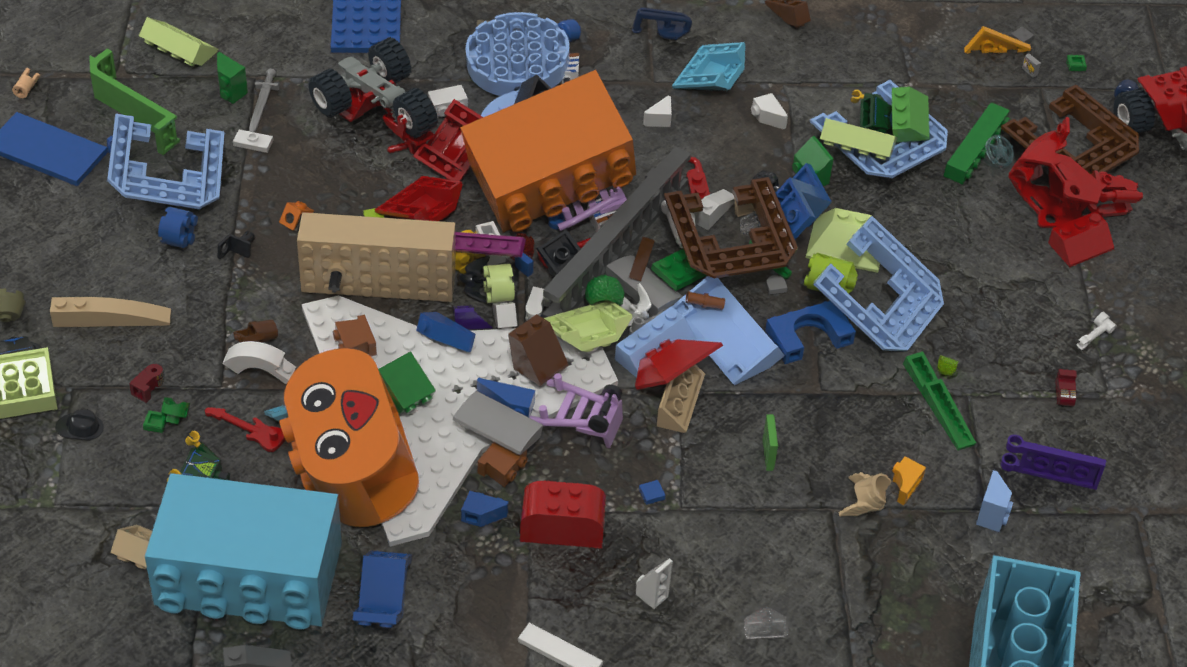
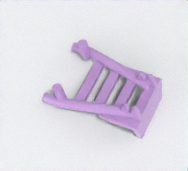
[558,185,627,231]

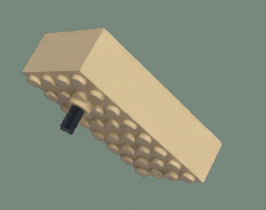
[297,212,456,302]

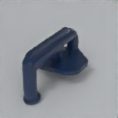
[632,8,692,40]

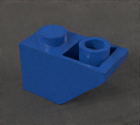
[461,491,508,527]

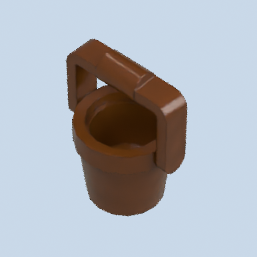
[233,319,278,343]

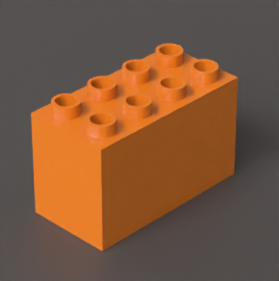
[460,70,637,232]

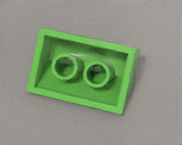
[892,87,930,142]

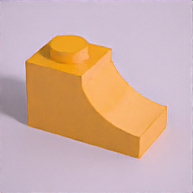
[892,457,926,506]

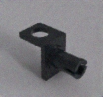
[217,231,255,259]

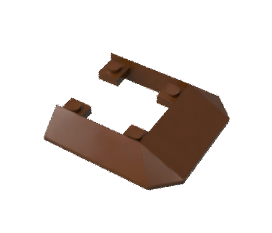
[1001,84,1139,174]
[664,177,798,279]

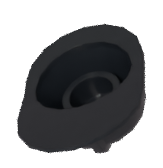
[55,409,104,440]

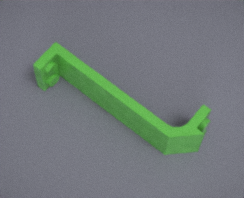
[90,49,180,155]

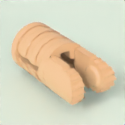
[12,68,40,98]

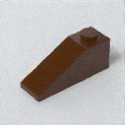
[765,0,811,27]

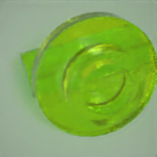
[937,355,959,375]

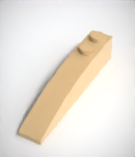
[50,297,171,327]

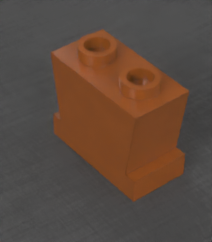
[333,314,377,356]
[478,442,528,488]

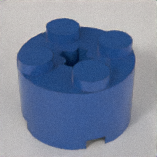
[158,207,198,248]

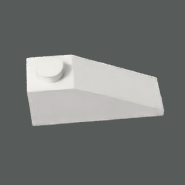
[694,189,735,230]
[636,558,673,609]

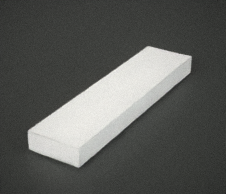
[518,623,603,667]

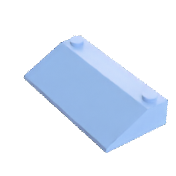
[671,276,785,385]

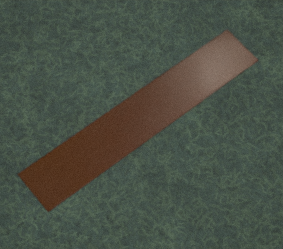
[629,237,655,281]

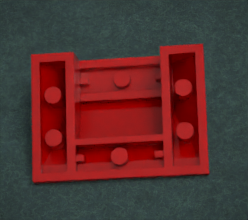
[413,99,483,181]
[375,176,463,221]
[635,339,723,390]

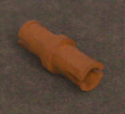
[685,291,725,310]

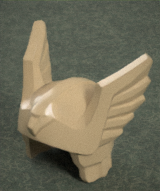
[839,472,891,516]

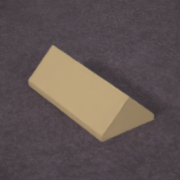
[657,364,705,433]

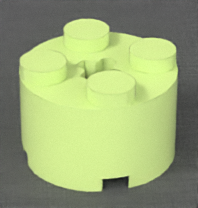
[483,264,515,304]

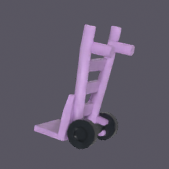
[530,373,623,448]

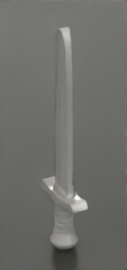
[249,68,279,133]

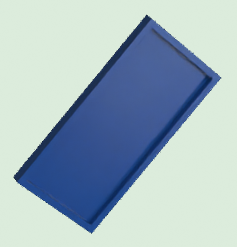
[0,112,108,186]

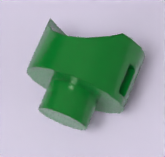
[161,397,190,424]

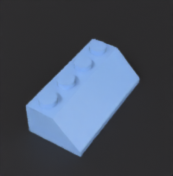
[615,307,697,378]

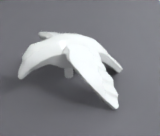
[620,283,652,326]

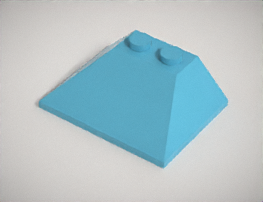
[672,42,745,91]

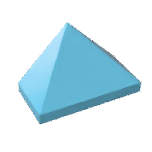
[264,405,289,422]

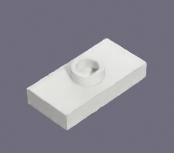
[233,129,273,153]

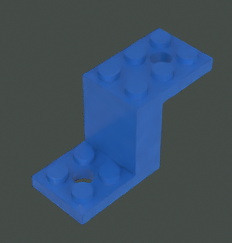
[776,163,832,239]
[353,551,412,627]

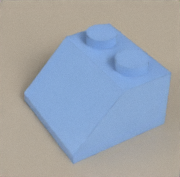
[976,470,1013,532]

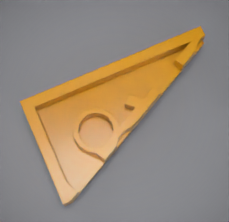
[964,26,1031,54]

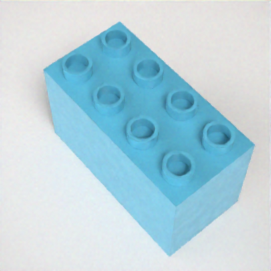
[145,473,342,629]
[969,555,1080,667]

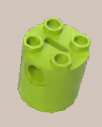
[804,253,858,294]

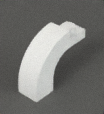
[222,341,296,384]

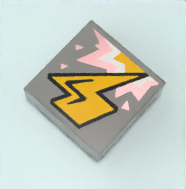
[1022,54,1041,78]

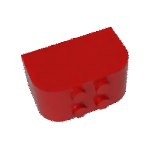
[520,481,606,548]

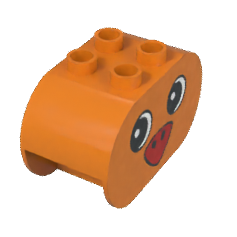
[279,348,419,527]

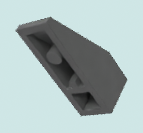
[223,645,292,667]

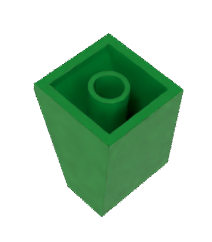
[379,351,436,415]

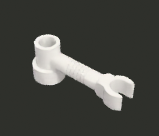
[1077,312,1117,350]

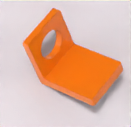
[279,201,314,230]

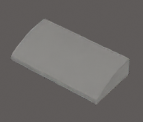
[605,255,683,315]
[453,391,543,455]

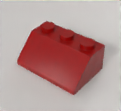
[1048,211,1114,267]

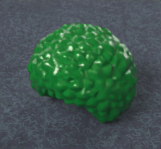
[585,275,624,306]

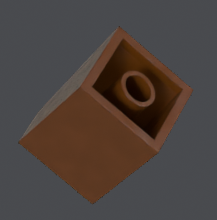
[508,314,568,386]

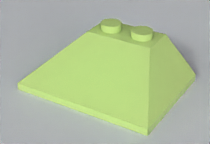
[805,208,880,273]
[544,300,632,352]

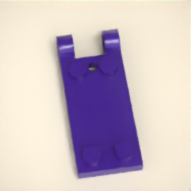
[1000,434,1106,490]

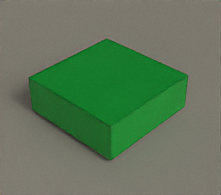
[1066,55,1087,71]
[143,410,167,433]

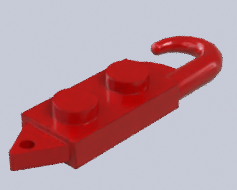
[686,157,710,200]

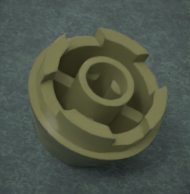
[0,288,26,322]

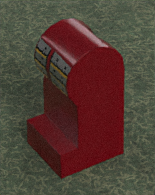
[129,364,164,403]
[1055,369,1077,407]

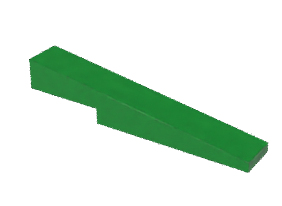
[903,351,976,451]

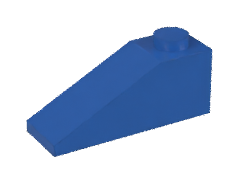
[416,312,476,352]
[477,378,535,418]

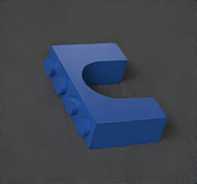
[765,301,856,364]

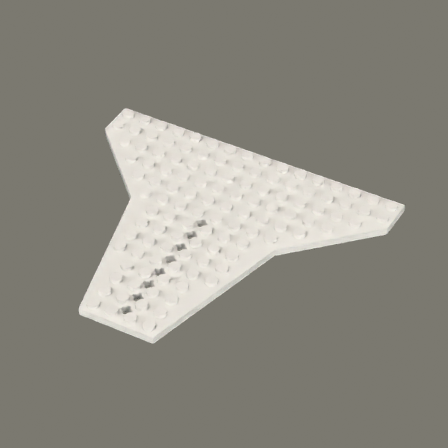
[302,295,618,547]

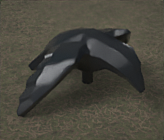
[457,255,490,303]

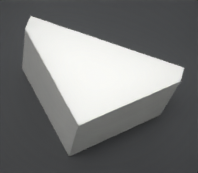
[643,95,672,127]

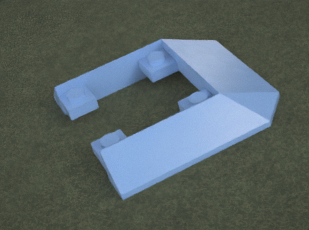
[810,80,948,178]
[107,114,224,209]
[813,216,944,352]

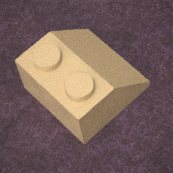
[111,525,152,569]

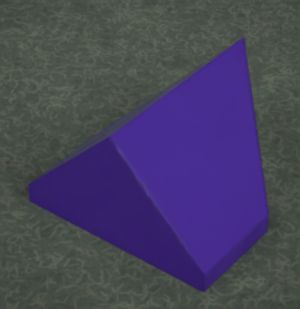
[453,305,492,330]

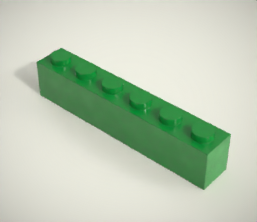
[944,102,1010,185]

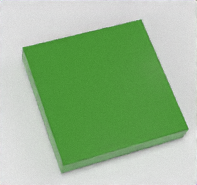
[763,414,778,471]

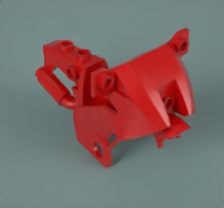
[1008,117,1143,228]

